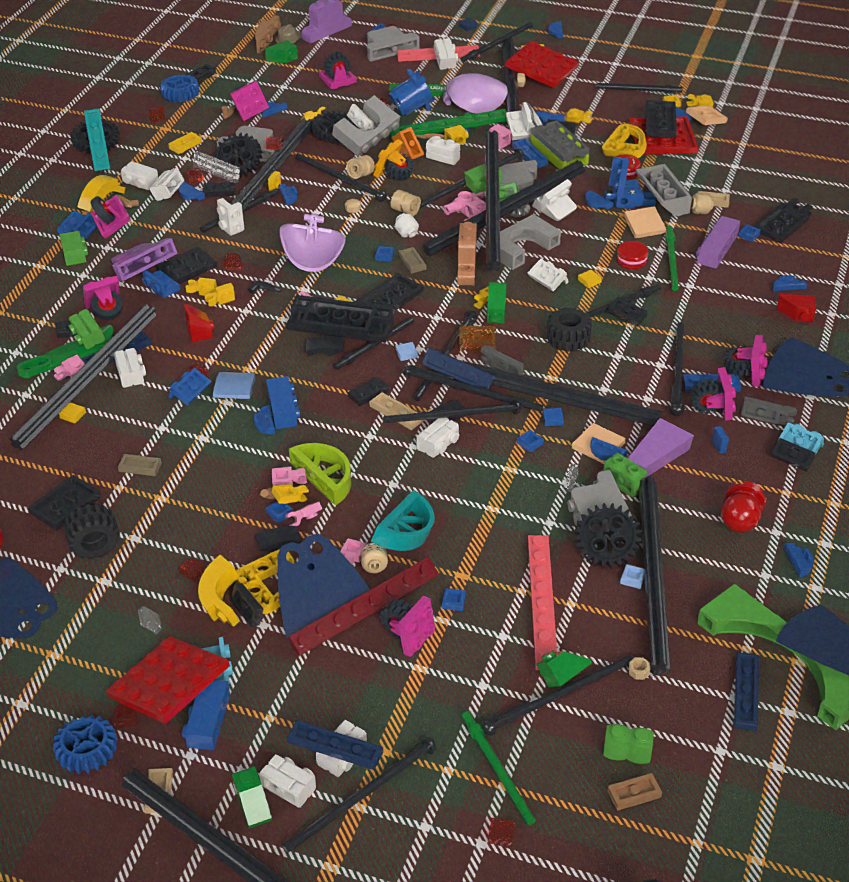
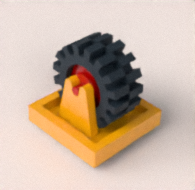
[373,139,414,181]

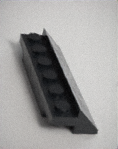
[286,295,395,343]

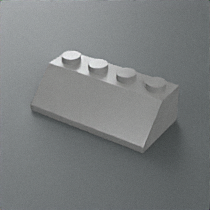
[636,164,692,216]

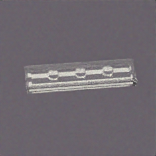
[193,151,240,183]

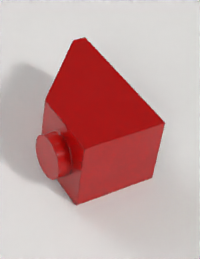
[777,294,816,322]
[184,304,215,343]

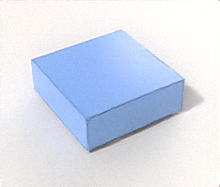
[395,342,418,361]
[620,564,644,589]

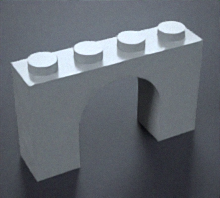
[332,95,400,156]
[500,214,561,270]

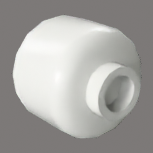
[395,213,419,238]

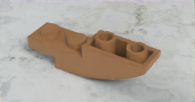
[255,15,281,53]

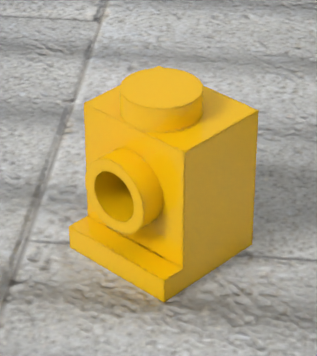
[444,125,469,145]

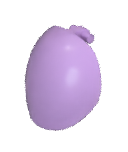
[443,73,507,114]
[280,213,345,272]

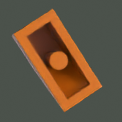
[392,127,424,160]

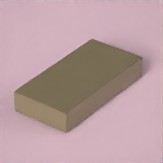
[398,247,426,273]
[118,454,162,476]

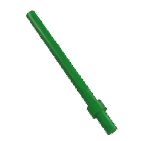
[665,226,679,291]
[461,711,536,825]

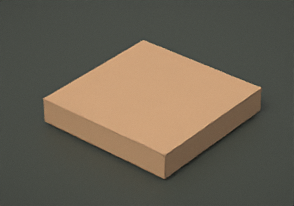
[686,105,728,125]
[624,206,666,238]
[572,423,625,464]

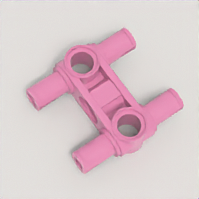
[444,190,486,221]

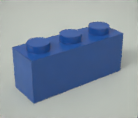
[266,376,300,429]
[182,680,230,750]

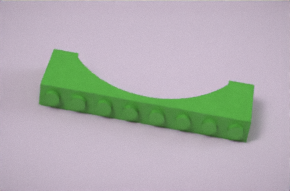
[697,584,849,731]

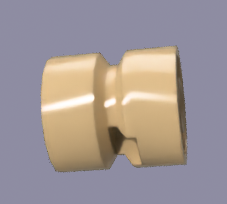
[346,155,375,179]
[391,190,421,216]

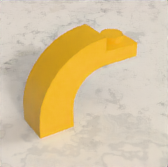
[77,175,125,212]
[198,555,240,627]

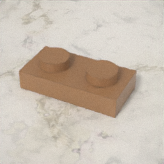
[607,773,662,811]

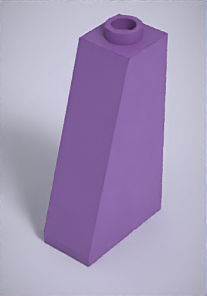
[628,418,694,479]

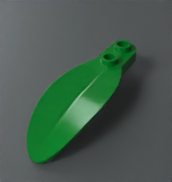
[17,325,114,378]

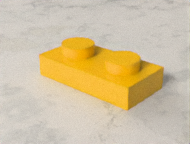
[168,132,202,154]

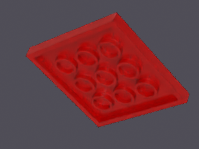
[505,41,579,88]
[628,116,698,155]
[106,636,230,724]

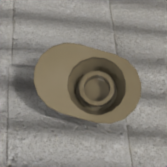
[276,24,302,44]

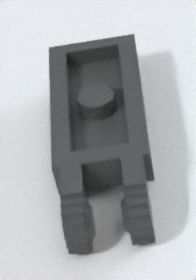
[481,345,523,376]
[741,396,797,425]

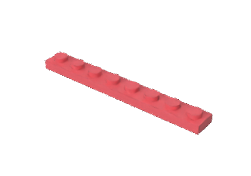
[528,535,557,670]

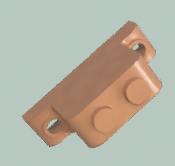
[458,222,477,285]

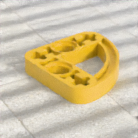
[602,124,647,158]
[236,550,295,614]

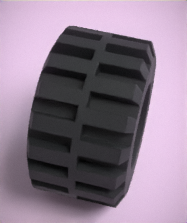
[546,307,592,352]
[63,504,120,559]

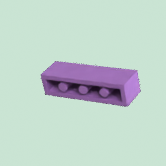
[696,216,740,269]

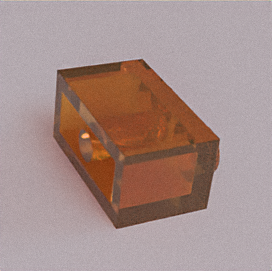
[459,326,496,351]

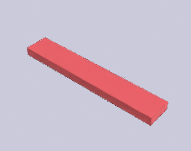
[397,45,480,62]

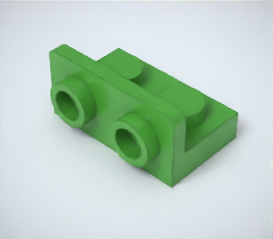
[604,453,647,498]

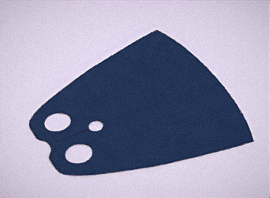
[764,337,849,397]
[277,534,370,642]
[0,557,58,638]
[776,605,849,675]

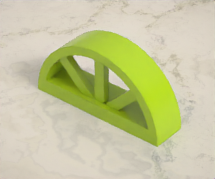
[289,443,351,505]

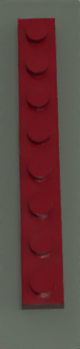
[287,557,440,657]

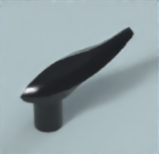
[248,281,281,294]

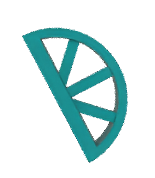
[84,109,110,172]
[371,490,435,551]

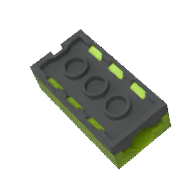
[530,120,590,170]

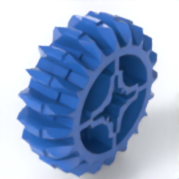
[160,74,199,103]
[53,714,118,774]

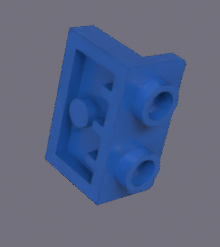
[535,111,567,126]
[609,157,629,196]
[142,270,180,298]
[168,368,212,406]

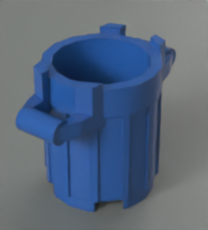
[389,69,435,116]

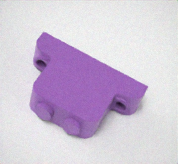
[302,0,352,43]
[111,238,178,281]

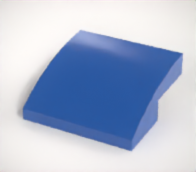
[57,211,97,239]

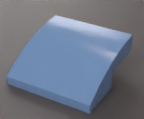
[213,372,255,399]

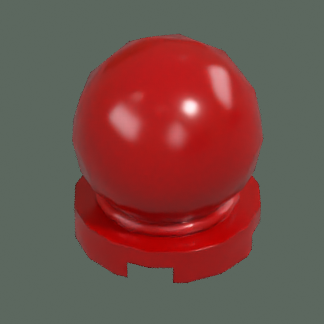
[721,481,767,533]

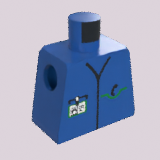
[604,180,644,209]

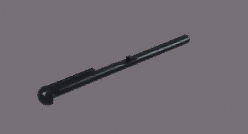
[419,148,524,209]
[295,153,387,202]
[413,310,477,401]
[670,322,685,416]
[403,365,543,412]
[383,400,522,423]
[481,655,633,736]
[282,738,436,853]

